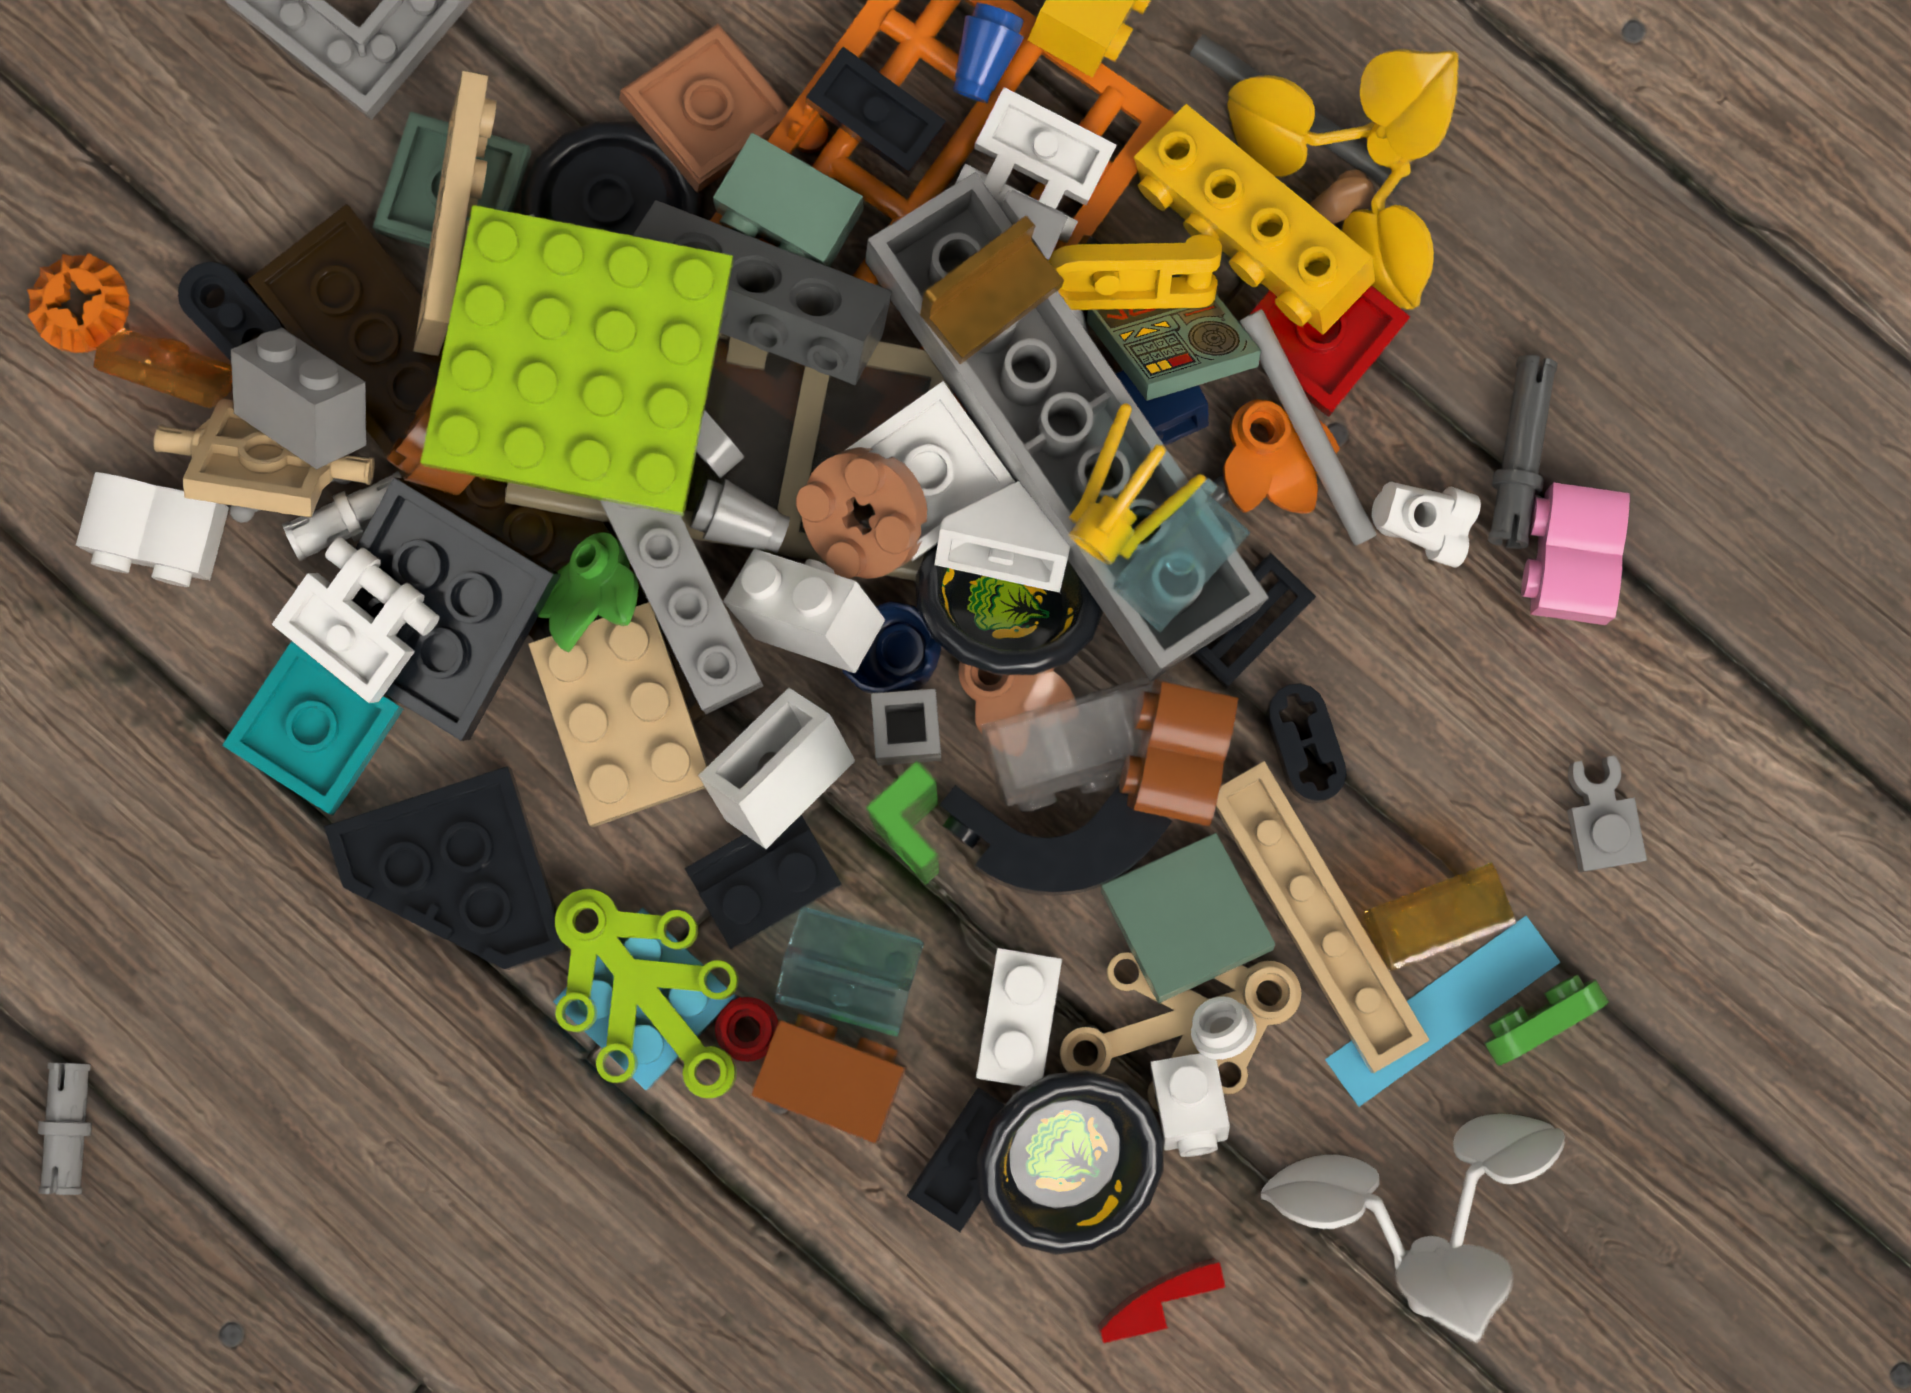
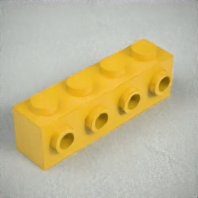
[1134,104,1375,335]

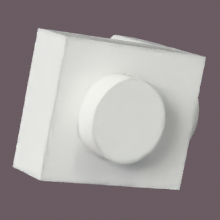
[1150,1053,1230,1157]

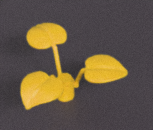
[1227,49,1458,310]

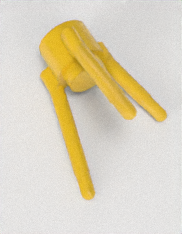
[1068,403,1206,565]

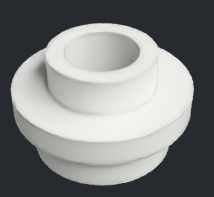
[1191,996,1256,1059]

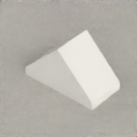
[934,481,1070,593]

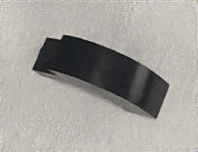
[939,784,1172,896]

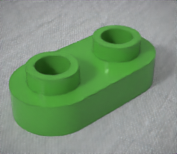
[1484,974,1609,1066]

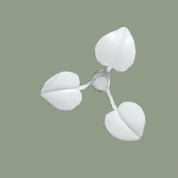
[1261,1114,1565,1342]

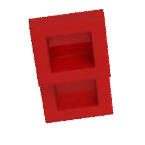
[1098,1258,1226,1344]

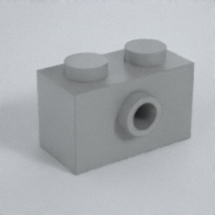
[231,327,366,469]

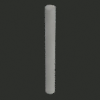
[1239,309,1377,546]

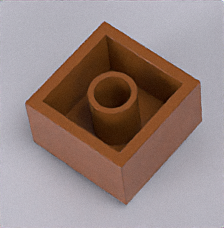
[751,1013,907,1144]

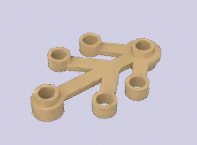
[1060,952,1301,1112]

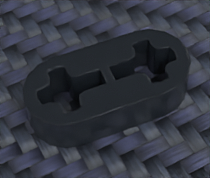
[1266,683,1347,804]

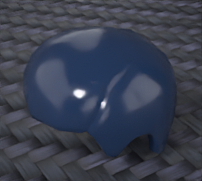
[842,601,942,694]

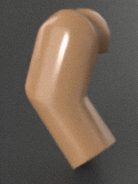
[1309,169,1375,224]

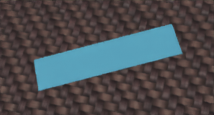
[1325,916,1560,1107]

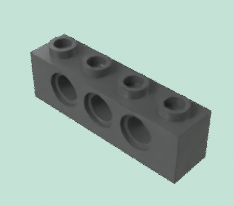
[633,200,892,385]

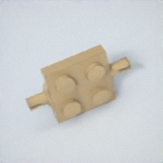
[154,398,375,517]

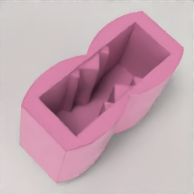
[1521,482,1630,625]

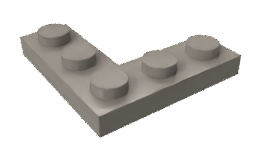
[225,0,473,120]

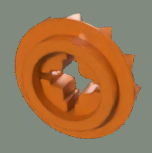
[27,253,130,353]

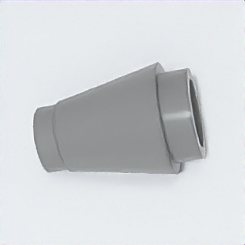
[690,479,790,553]

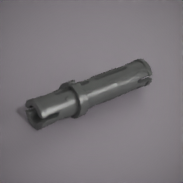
[1488,355,1558,549]

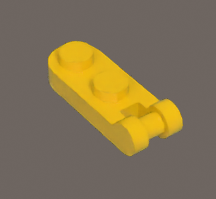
[1049,234,1222,310]

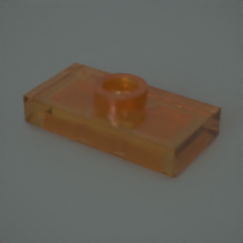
[93,328,233,408]

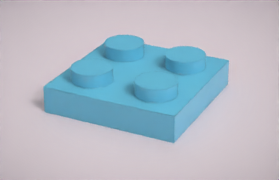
[553,908,737,1090]

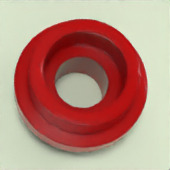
[715,997,779,1062]

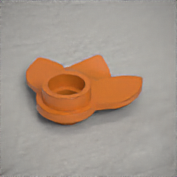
[1223,399,1340,514]

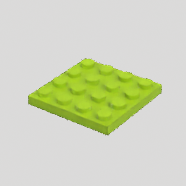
[421,205,734,516]

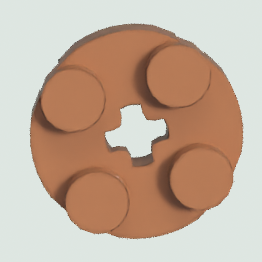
[796,447,927,579]

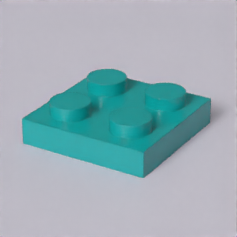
[222,641,404,816]

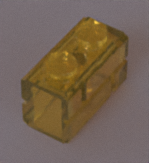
[1362,863,1516,971]

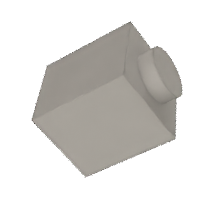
[871,689,941,766]

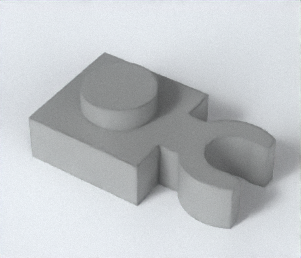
[1567,755,1647,873]

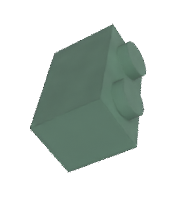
[713,133,864,267]

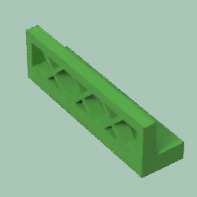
[866,762,940,885]

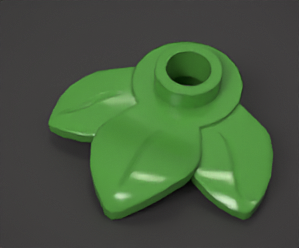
[538,532,638,653]

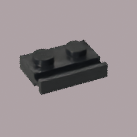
[684,814,843,950]

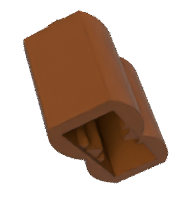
[1119,679,1238,826]

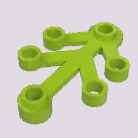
[555,889,739,1099]

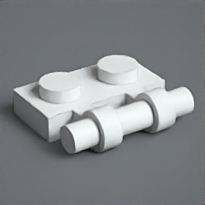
[955,87,1117,243]
[272,537,440,703]

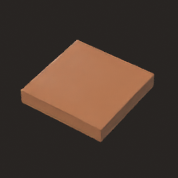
[619,24,790,193]

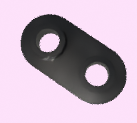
[178,262,286,361]

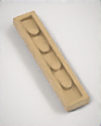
[1215,761,1430,1073]

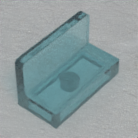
[1112,478,1251,633]
[774,907,924,1037]

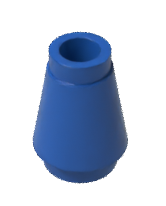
[952,3,1024,103]

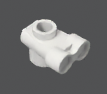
[1372,482,1481,568]

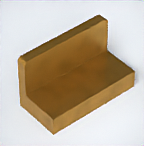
[920,215,1064,365]

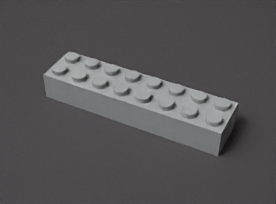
[865,172,1269,681]

